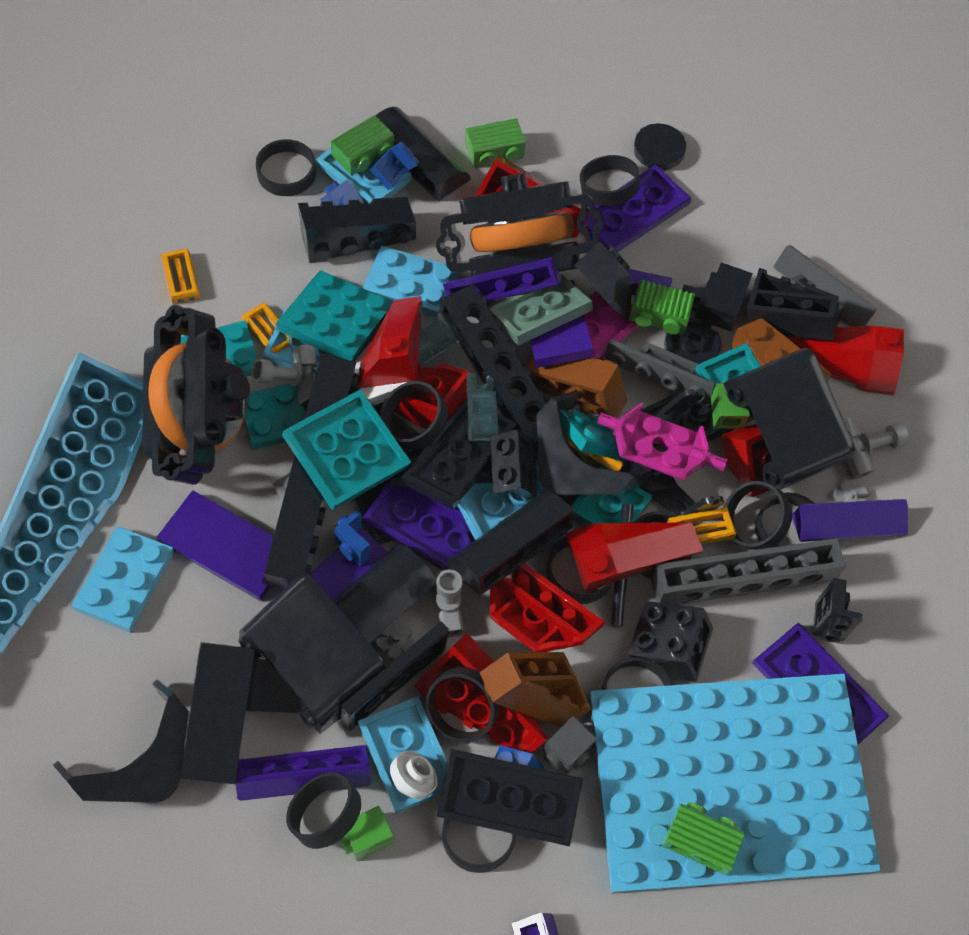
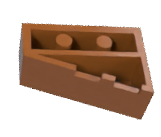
[731,318,832,383]
[527,356,628,418]
[480,652,591,727]

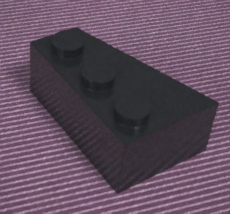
[747,268,839,341]

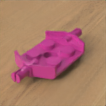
[597,403,728,481]

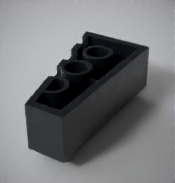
[298,197,416,263]

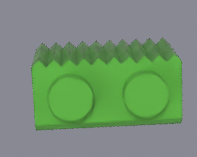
[330,115,394,176]
[465,118,526,167]
[629,279,695,335]
[662,802,745,875]

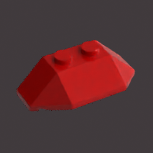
[490,564,604,652]

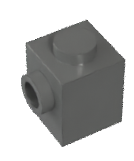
[543,716,597,774]

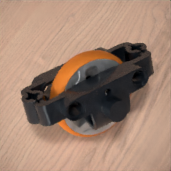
[436,173,604,276]
[142,305,250,485]

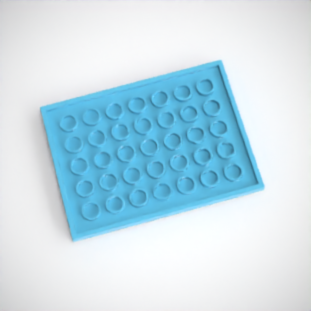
[589,674,880,894]

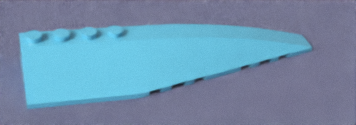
[0,352,143,654]

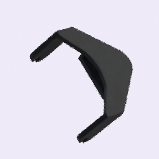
[625,389,724,516]
[537,390,657,497]
[53,679,189,803]

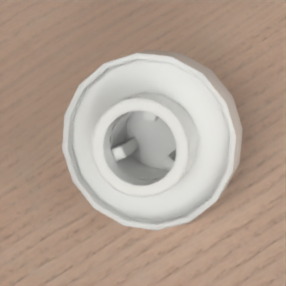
[390,751,438,799]

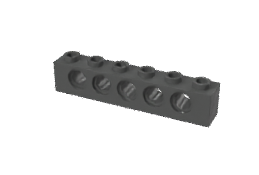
[651,538,846,605]

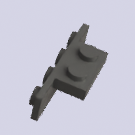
[774,245,877,326]
[605,339,716,405]

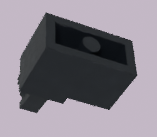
[682,262,753,332]

